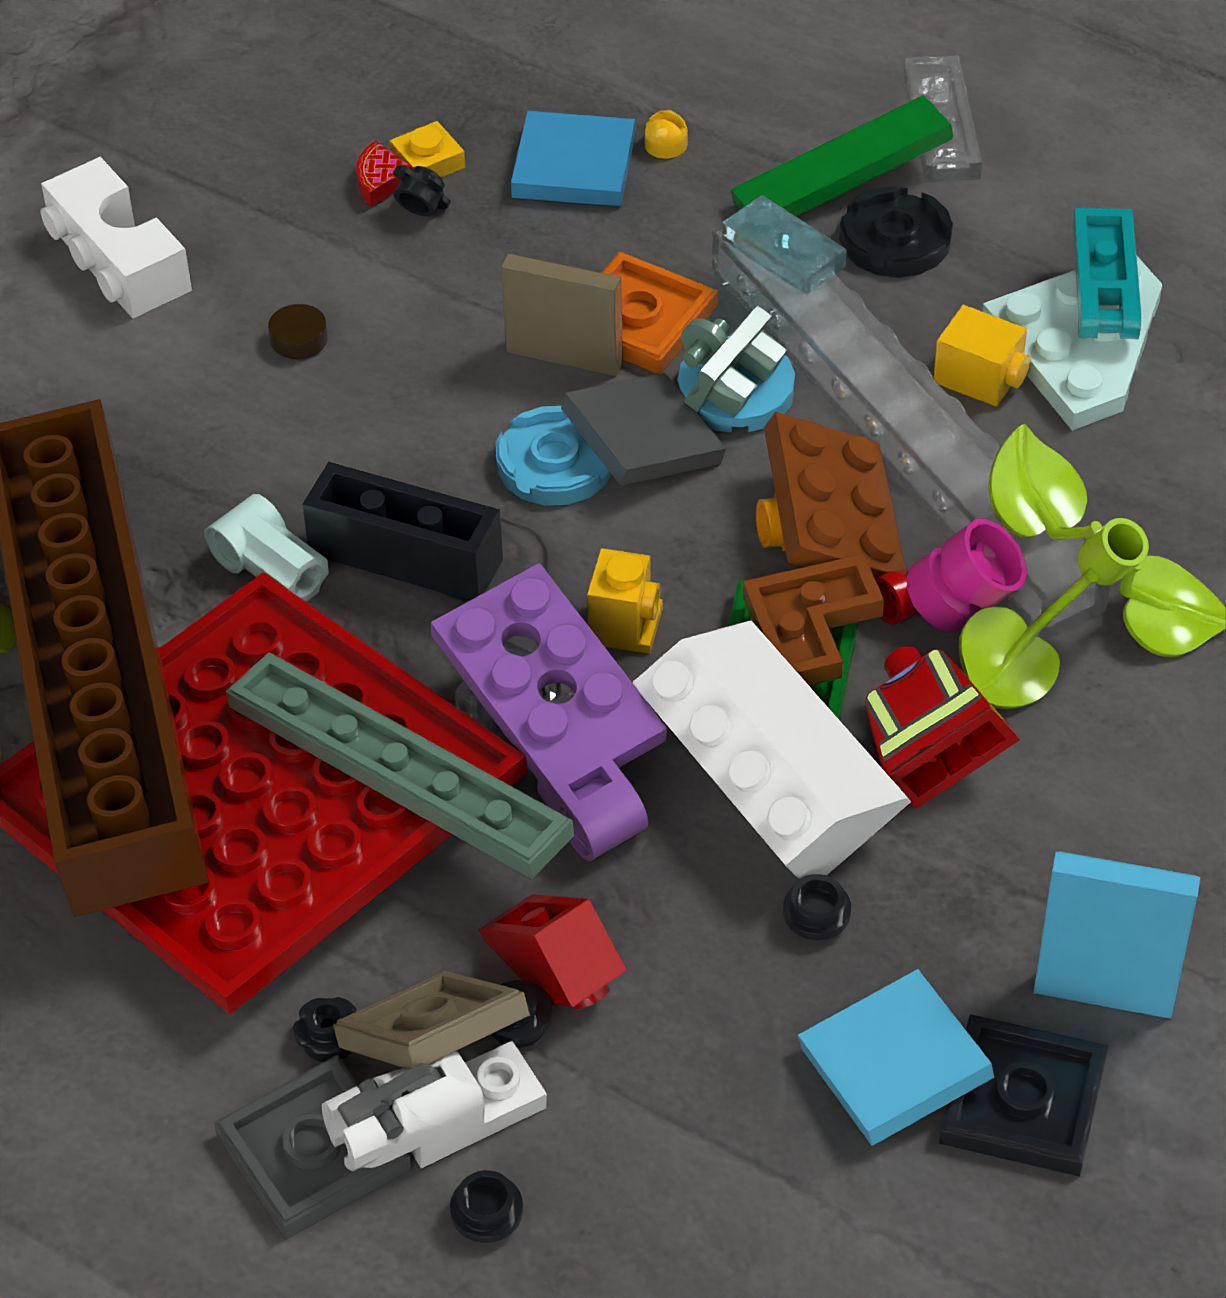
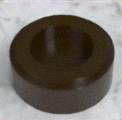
[268,304,328,359]

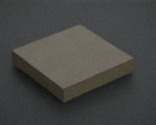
[501,254,623,376]
[333,971,530,1070]

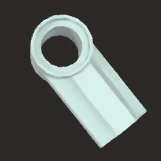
[204,494,329,602]

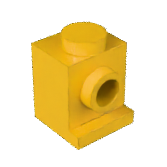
[587,548,663,654]

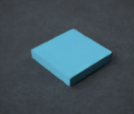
[798,969,994,1146]

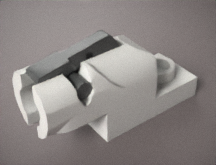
[322,1041,547,1172]

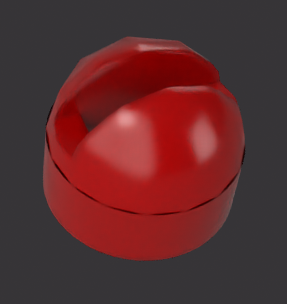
[875,570,918,625]

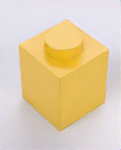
[933,305,1030,407]

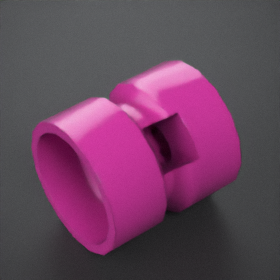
[906,519,1027,632]

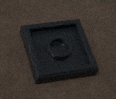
[939,1014,1108,1177]

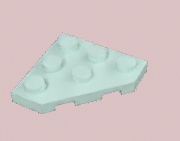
[982,255,1162,431]

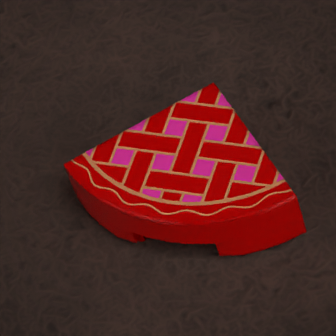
[356,140,412,207]

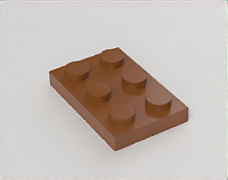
[764,412,906,578]

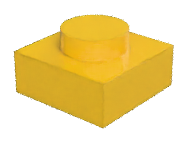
[390,121,466,178]

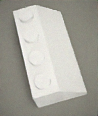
[632,621,911,880]

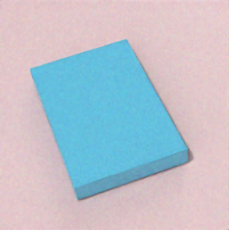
[1033,851,1200,1019]

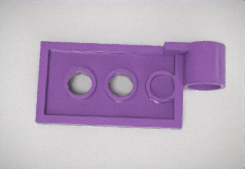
[431,563,667,861]

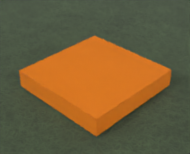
[601,251,718,374]

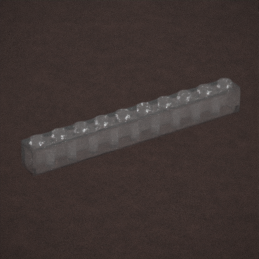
[712,206,1110,641]

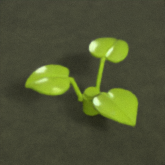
[958,424,1226,709]

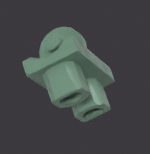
[681,305,787,418]

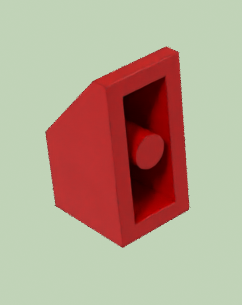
[478,894,627,1010]

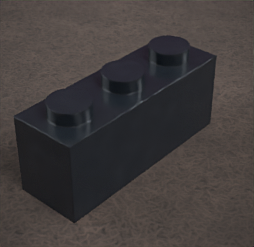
[302,462,503,601]

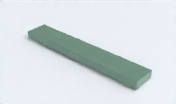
[226,652,575,879]

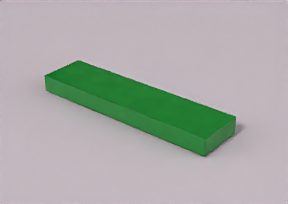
[730,95,954,234]

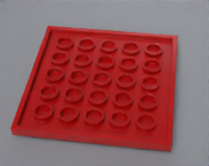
[0,572,528,1015]

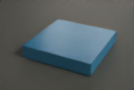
[511,111,636,206]

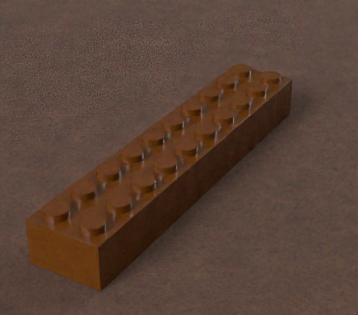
[0,399,209,917]

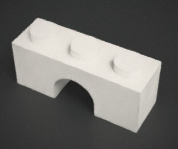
[41,157,192,319]

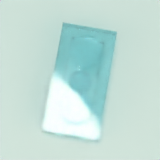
[722,195,847,295]

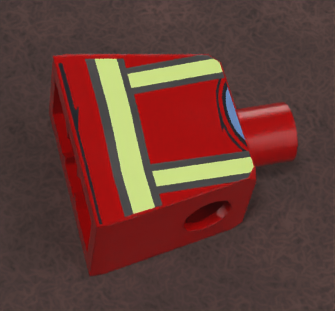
[865,646,1020,809]

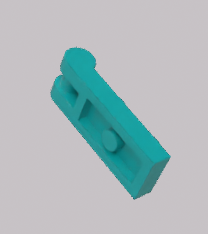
[1072,208,1141,340]

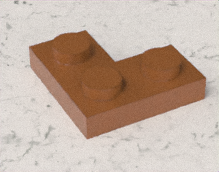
[743,554,884,685]

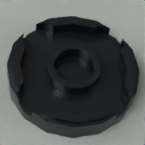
[839,186,953,278]

